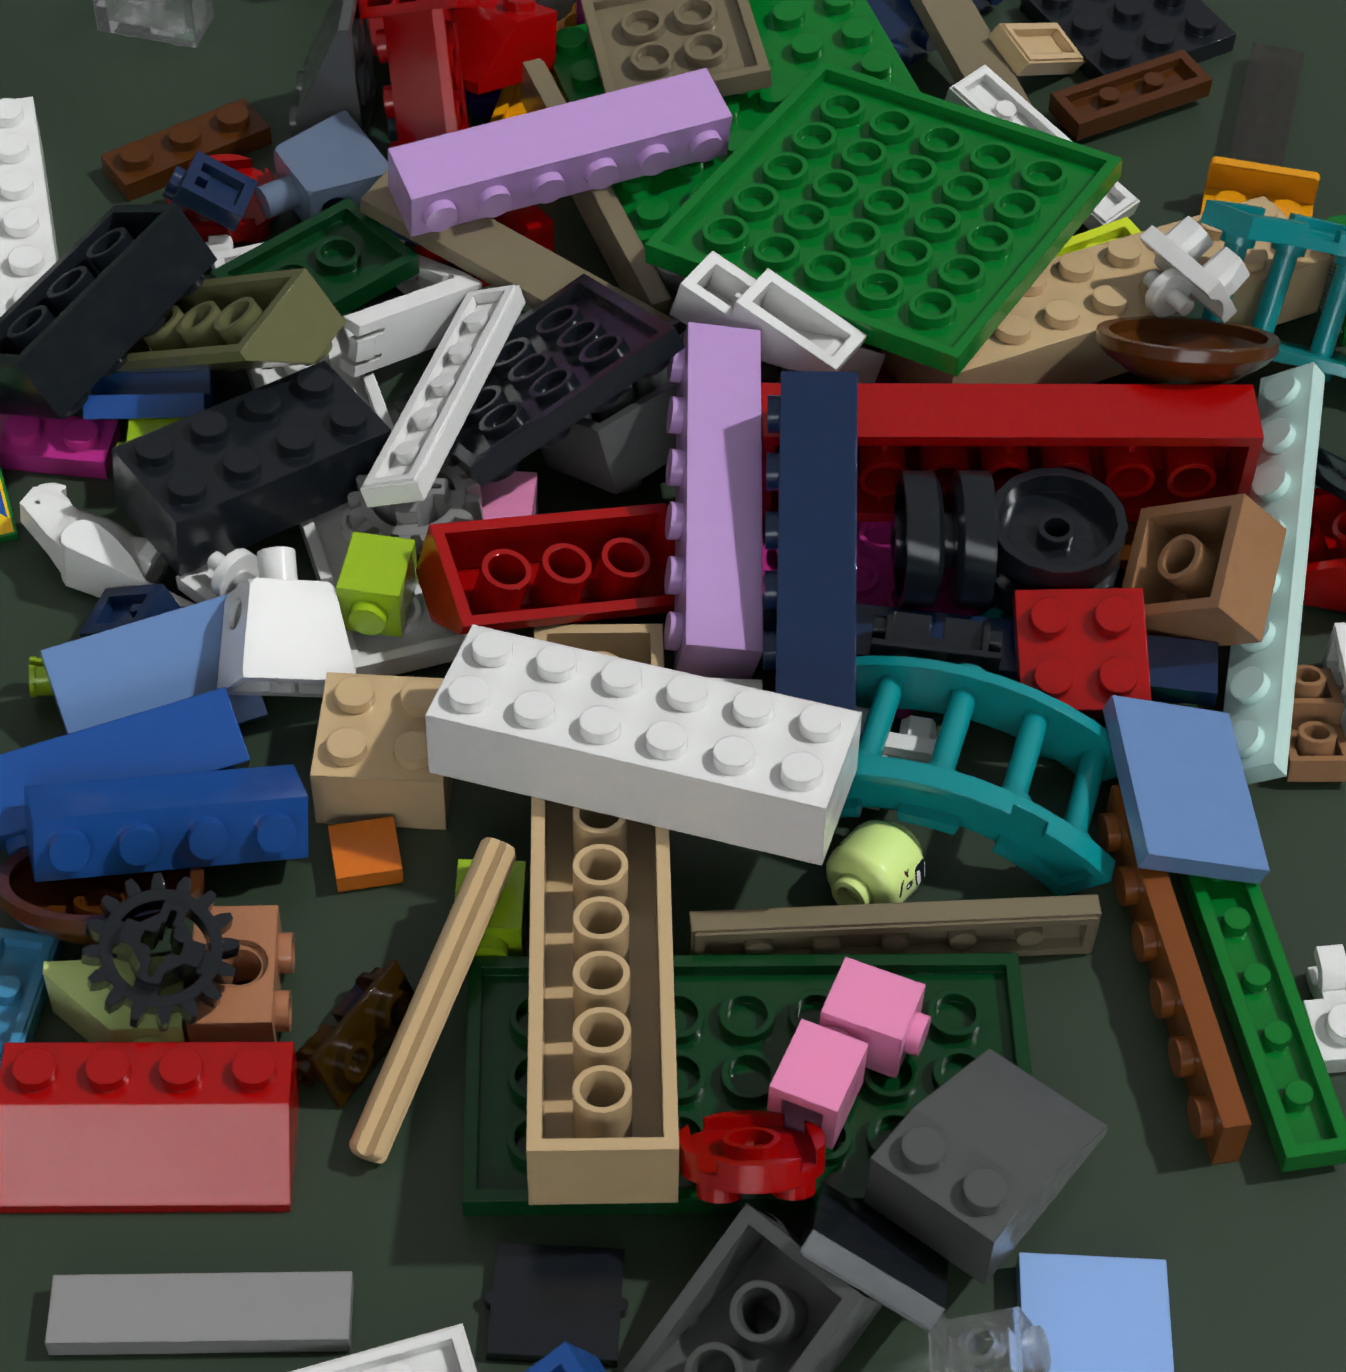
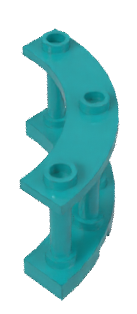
[1200,199,1346,382]
[840,655,1118,896]

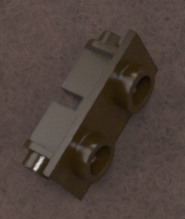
[295,959,414,1108]

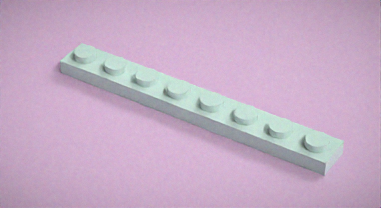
[1223,362,1325,785]

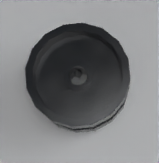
[992,468,1128,618]
[890,470,998,608]

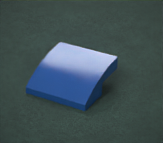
[83,371,216,419]

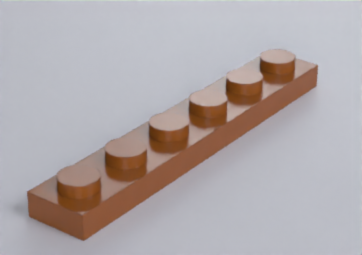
[1097,784,1252,1164]

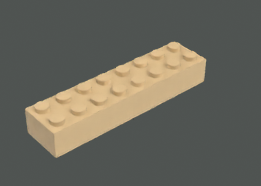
[882,196,1333,384]

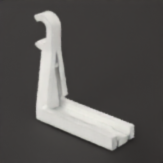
[338,239,482,378]

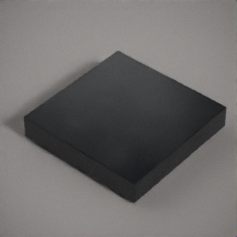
[799,1182,948,1331]

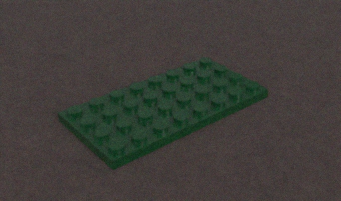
[462,953,1032,1216]

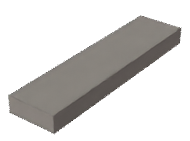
[45,1271,354,1355]

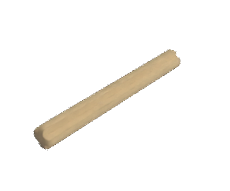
[349,837,516,1164]

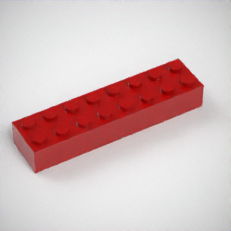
[761,383,1264,522]

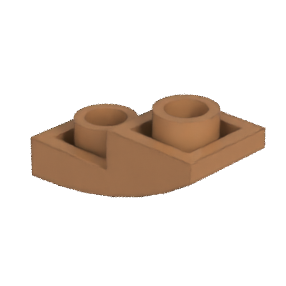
[1286,665,1346,782]

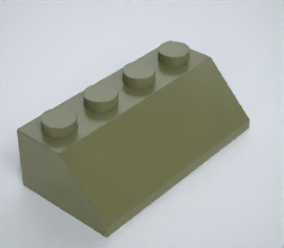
[115,268,346,373]

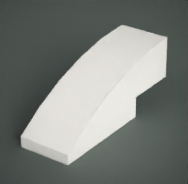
[670,251,867,372]

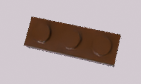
[1048,49,1213,141]
[100,98,272,202]

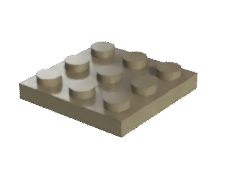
[581,0,772,97]

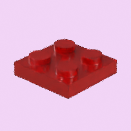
[1012,588,1152,718]

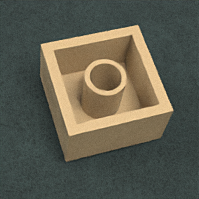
[310,672,453,830]

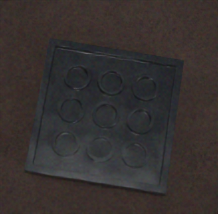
[393,274,685,487]

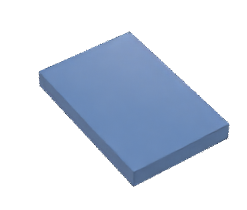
[40,594,268,734]
[1103,695,1270,884]

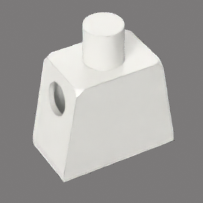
[217,546,356,698]

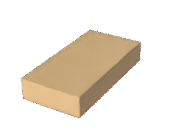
[988,23,1085,76]

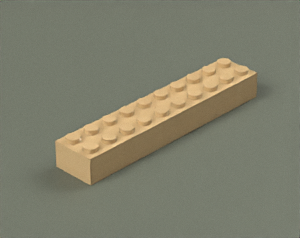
[526,624,679,1205]

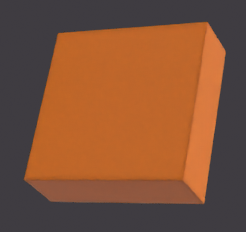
[328,816,404,892]

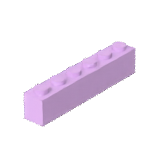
[388,68,733,237]
[664,322,763,679]

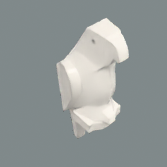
[20,483,195,608]

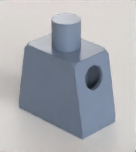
[255,110,388,222]

